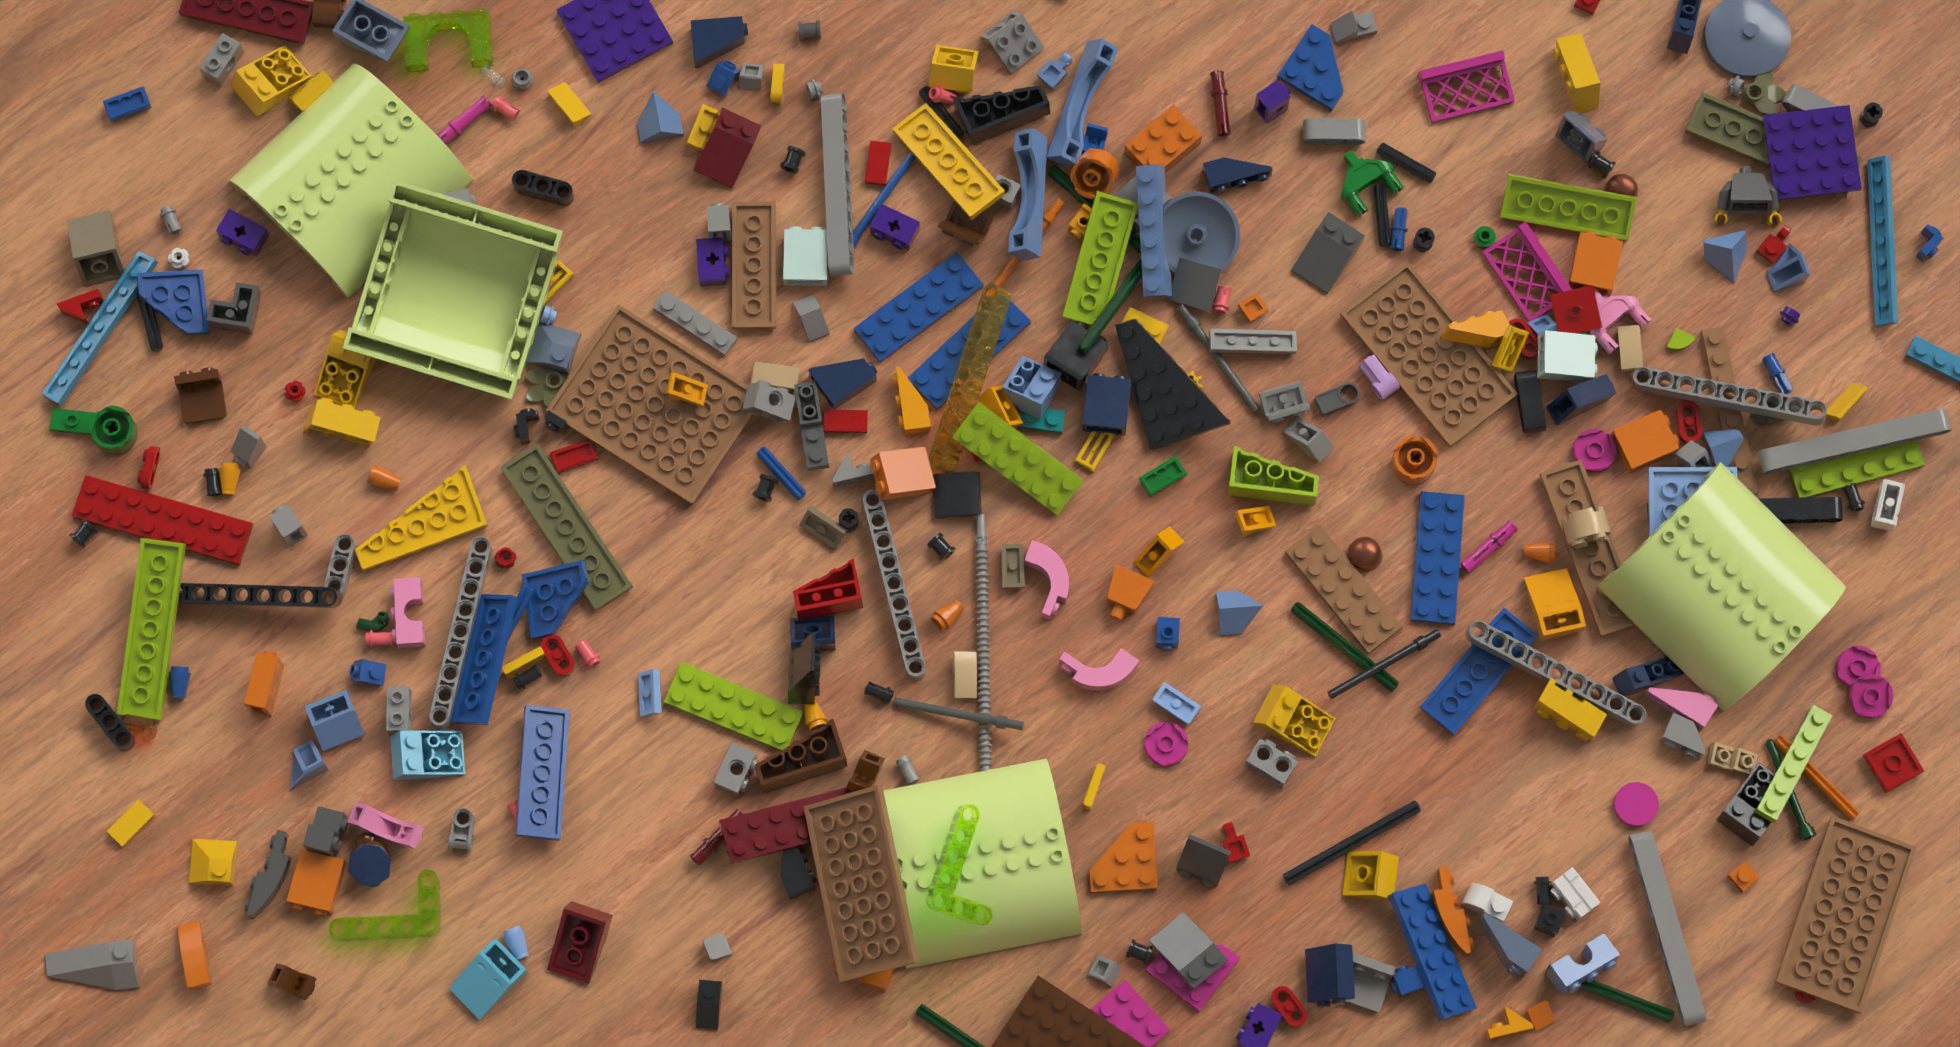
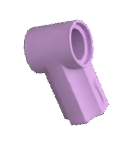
[1358,355,1400,400]

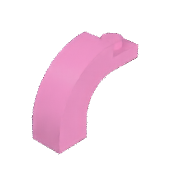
[1024,540,1069,620]
[1059,648,1139,691]
[347,802,425,849]

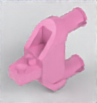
[1589,289,1652,355]

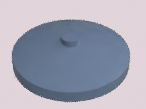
[1704,0,1791,78]
[1163,191,1240,273]

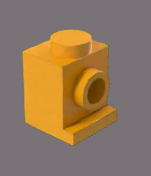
[1068,203,1092,240]

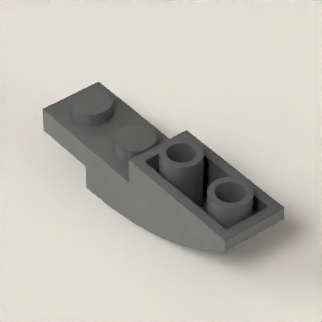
[794,381,829,471]
[245,830,292,919]

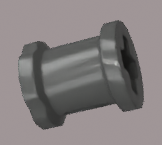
[798,20,821,41]

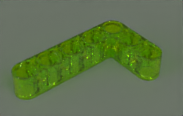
[926,804,993,926]
[328,869,441,941]

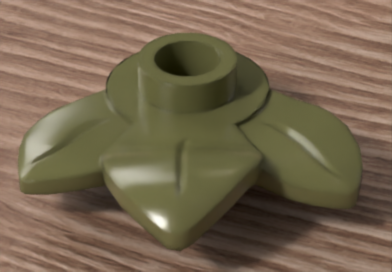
[1743,73,1786,115]
[525,368,565,408]

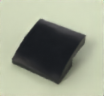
[933,471,982,519]

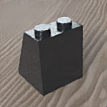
[1043,321,1109,392]

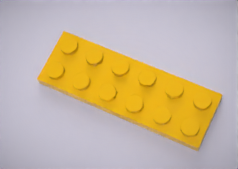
[892,103,1005,220]

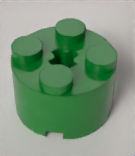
[89,406,138,455]

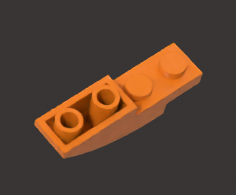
[1432,866,1474,956]

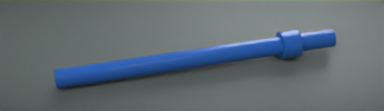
[853,153,916,248]

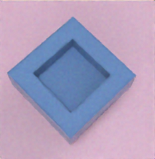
[1527,314,1558,338]

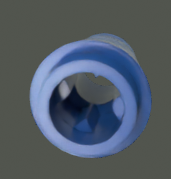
[169,666,191,698]

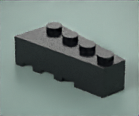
[953,85,1051,145]

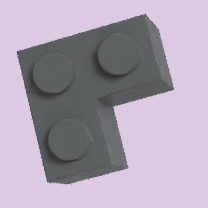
[206,282,261,334]
[303,806,348,857]

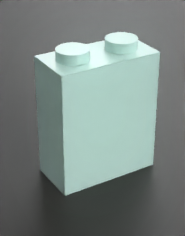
[783,226,828,286]
[1537,330,1598,383]

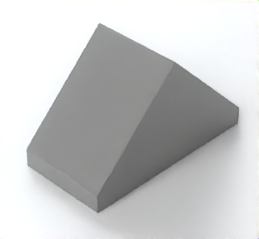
[793,295,829,342]

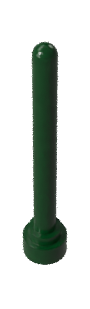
[1766,739,1817,841]

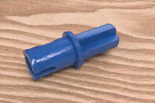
[1390,207,1408,251]
[1762,353,1793,394]

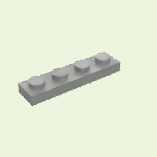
[653,290,737,356]
[1209,329,1297,354]

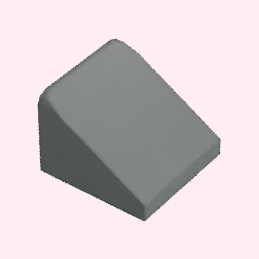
[739,63,764,91]
[702,933,732,963]
[1088,955,1121,987]

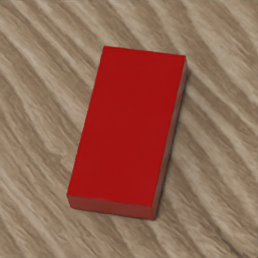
[865,140,892,186]
[823,410,868,433]
[550,439,599,474]

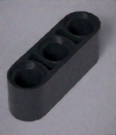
[512,170,574,206]
[1514,370,1546,434]
[85,694,135,751]

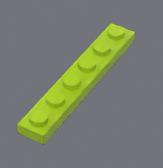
[1755,705,1832,823]

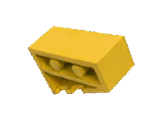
[1553,33,1600,113]
[303,398,381,446]
[1533,678,1607,741]

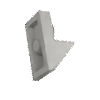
[1330,11,1378,44]
[832,453,875,488]

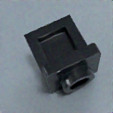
[514,408,539,444]
[544,410,569,435]

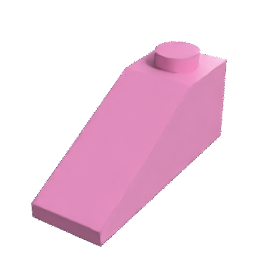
[1645,687,1718,731]

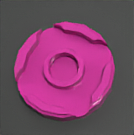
[1573,429,1617,473]
[1835,646,1881,689]
[1848,674,1894,718]
[1144,722,1188,766]
[1613,782,1659,827]

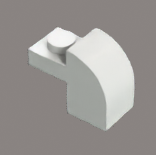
[1461,883,1513,922]

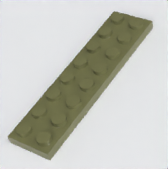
[1685,92,1862,198]
[501,443,633,611]

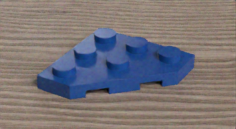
[1277,24,1344,111]
[136,269,209,335]
[522,560,589,640]

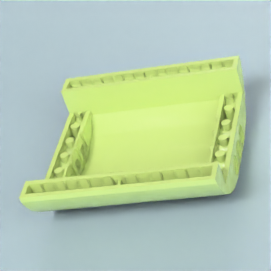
[228,64,473,299]
[343,180,563,399]
[1597,462,1846,711]
[884,759,1082,969]

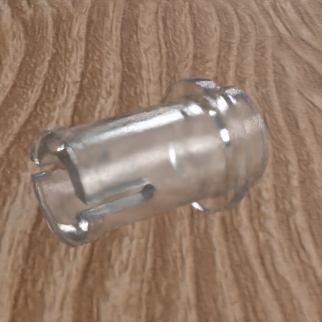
[479,64,507,89]

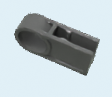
[1314,382,1360,417]

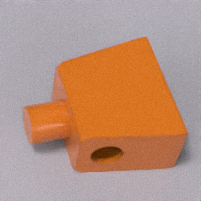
[1107,564,1154,621]

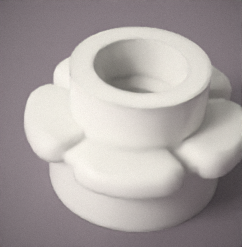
[168,248,189,269]

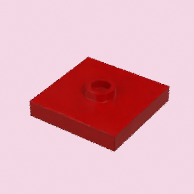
[1550,285,1603,334]
[1862,733,1924,794]

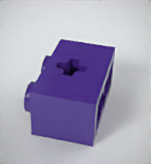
[1254,80,1291,124]
[870,204,920,250]
[216,209,270,257]
[696,237,729,287]
[1236,1003,1282,1047]

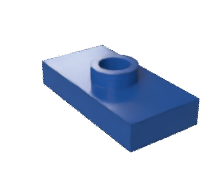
[103,86,152,122]

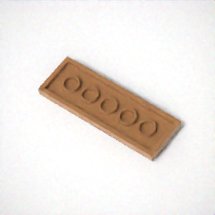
[732,201,776,329]
[1285,525,1403,654]

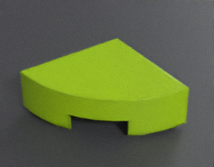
[1666,328,1696,351]

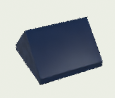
[790,616,836,652]

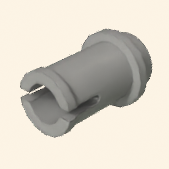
[160,206,182,235]
[896,755,920,785]

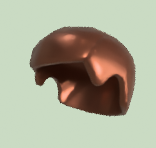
[1605,174,1638,197]
[1348,536,1383,572]

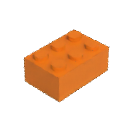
[1124,105,1202,173]

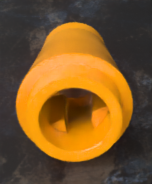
[219,463,241,495]
[803,699,827,732]

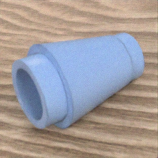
[503,925,529,960]

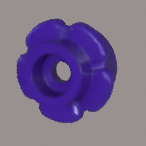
[1780,306,1800,326]

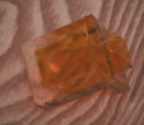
[123,714,157,744]

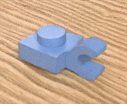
[1037,52,1072,90]

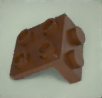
[938,201,995,246]
[174,367,227,424]

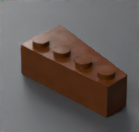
[755,719,848,793]

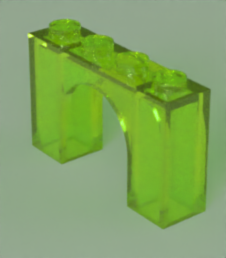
[403,8,494,72]

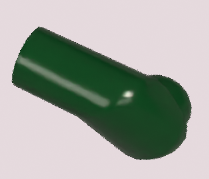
[357,611,389,633]

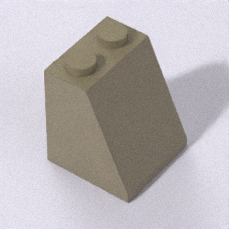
[67,210,125,287]

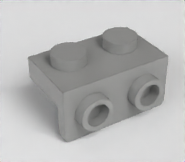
[1258,380,1310,422]

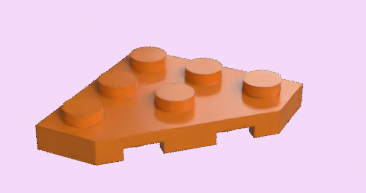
[1089,822,1158,893]

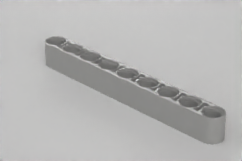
[821,92,855,277]
[1633,367,1827,426]
[1758,409,1952,474]
[863,490,926,681]
[429,536,492,730]
[1465,621,1646,726]
[1628,830,1706,1027]

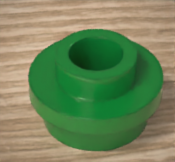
[1474,226,1496,248]

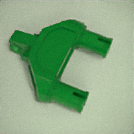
[1340,150,1404,217]

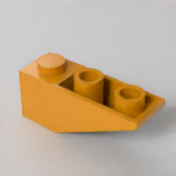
[1441,310,1510,348]
[892,367,931,435]

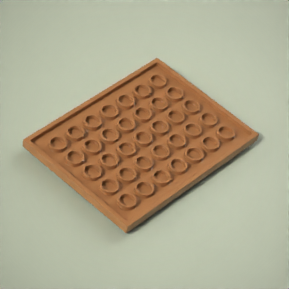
[546,304,754,506]

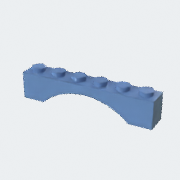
[1046,39,1118,166]
[1008,128,1047,261]
[1136,164,1172,298]

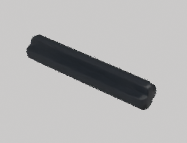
[919,86,964,139]
[1377,143,1436,183]
[1374,184,1391,247]
[137,293,163,351]

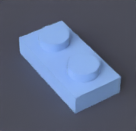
[638,669,661,717]
[1152,682,1201,726]

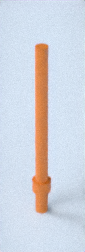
[980,198,1064,304]

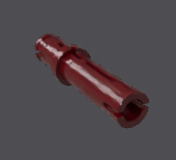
[1210,70,1231,136]
[690,809,743,866]

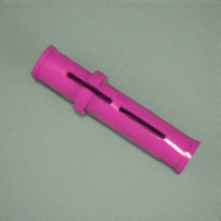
[437,95,492,145]
[1460,520,1518,574]

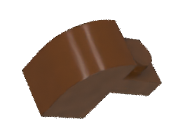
[846,750,885,792]
[267,963,317,1000]

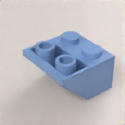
[1002,356,1061,419]
[305,690,365,752]

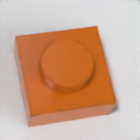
[1238,293,1269,324]
[1728,861,1760,893]

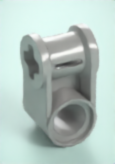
[448,808,475,852]

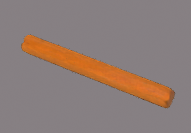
[1774,734,1859,820]

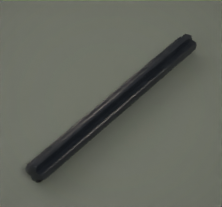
[1283,801,1421,885]

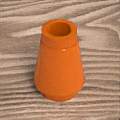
[367,465,401,490]
[1524,541,1557,563]
[931,599,964,631]

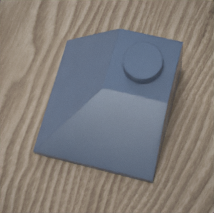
[527,322,581,375]

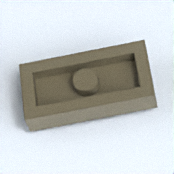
[799,506,847,549]
[1001,544,1025,589]

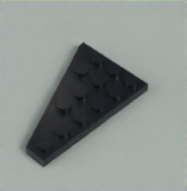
[1115,319,1231,450]

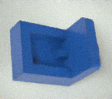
[706,60,741,97]
[1081,123,1108,155]
[1916,224,1944,262]
[349,659,387,687]

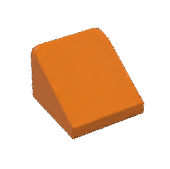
[1525,1000,1556,1031]

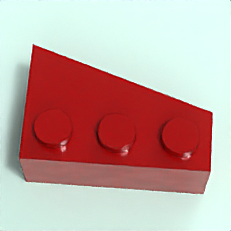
[793,558,863,621]

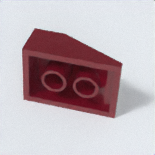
[693,107,762,188]
[547,901,613,984]

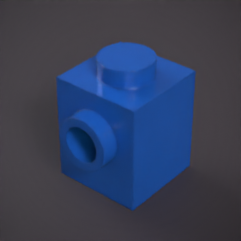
[1156,617,1180,651]
[1390,965,1425,998]

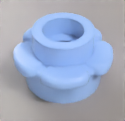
[539,305,557,326]

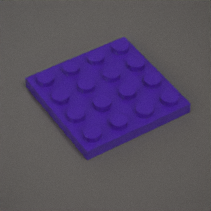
[556,0,673,83]
[1762,105,1862,201]

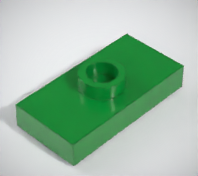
[49,408,95,435]
[1139,456,1187,497]

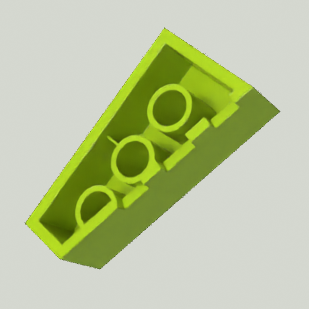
[1228,446,1319,506]

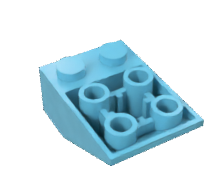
[390,731,465,780]
[449,938,528,1020]

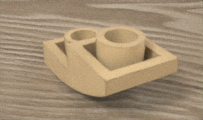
[1618,325,1643,372]
[750,362,800,390]
[953,651,977,698]
[1706,742,1758,775]

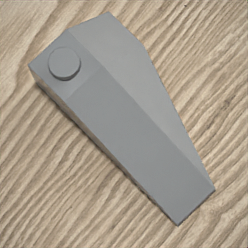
[45,940,139,990]

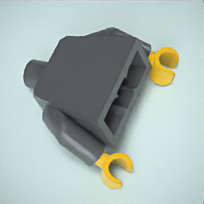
[1714,166,1782,226]

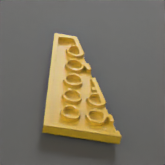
[355,464,488,571]

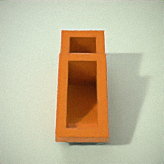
[177,921,212,990]

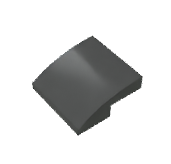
[1168,258,1221,311]

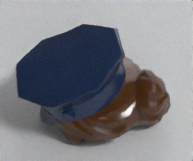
[348,833,391,887]

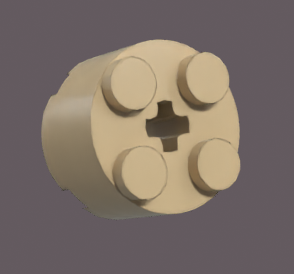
[1561,507,1611,550]

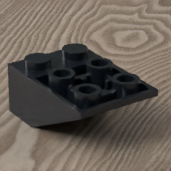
[788,632,821,705]
[1716,763,1795,847]

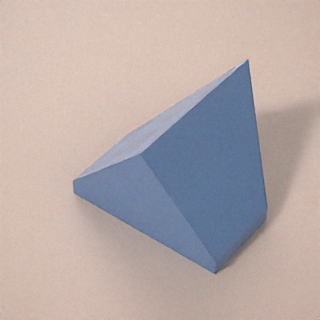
[637,91,684,143]
[1703,230,1747,284]
[1767,243,1810,292]
[1703,429,1744,467]
[1216,590,1263,636]
[289,740,329,791]

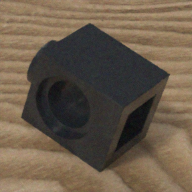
[1534,904,1566,937]

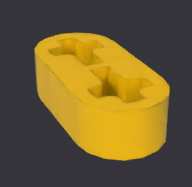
[770,63,785,104]

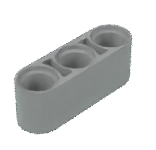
[1782,84,1838,112]
[1303,118,1365,145]
[324,534,357,600]

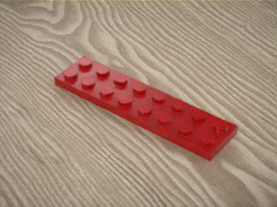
[71,475,254,566]

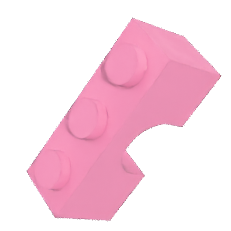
[390,577,426,648]

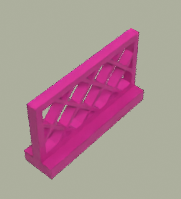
[1417,50,1515,123]
[1482,222,1572,322]

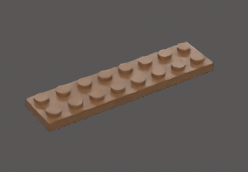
[1539,459,1636,637]

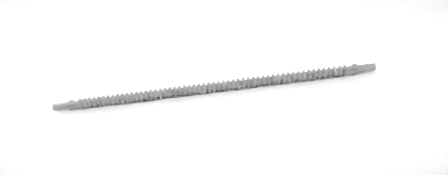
[975,514,993,772]

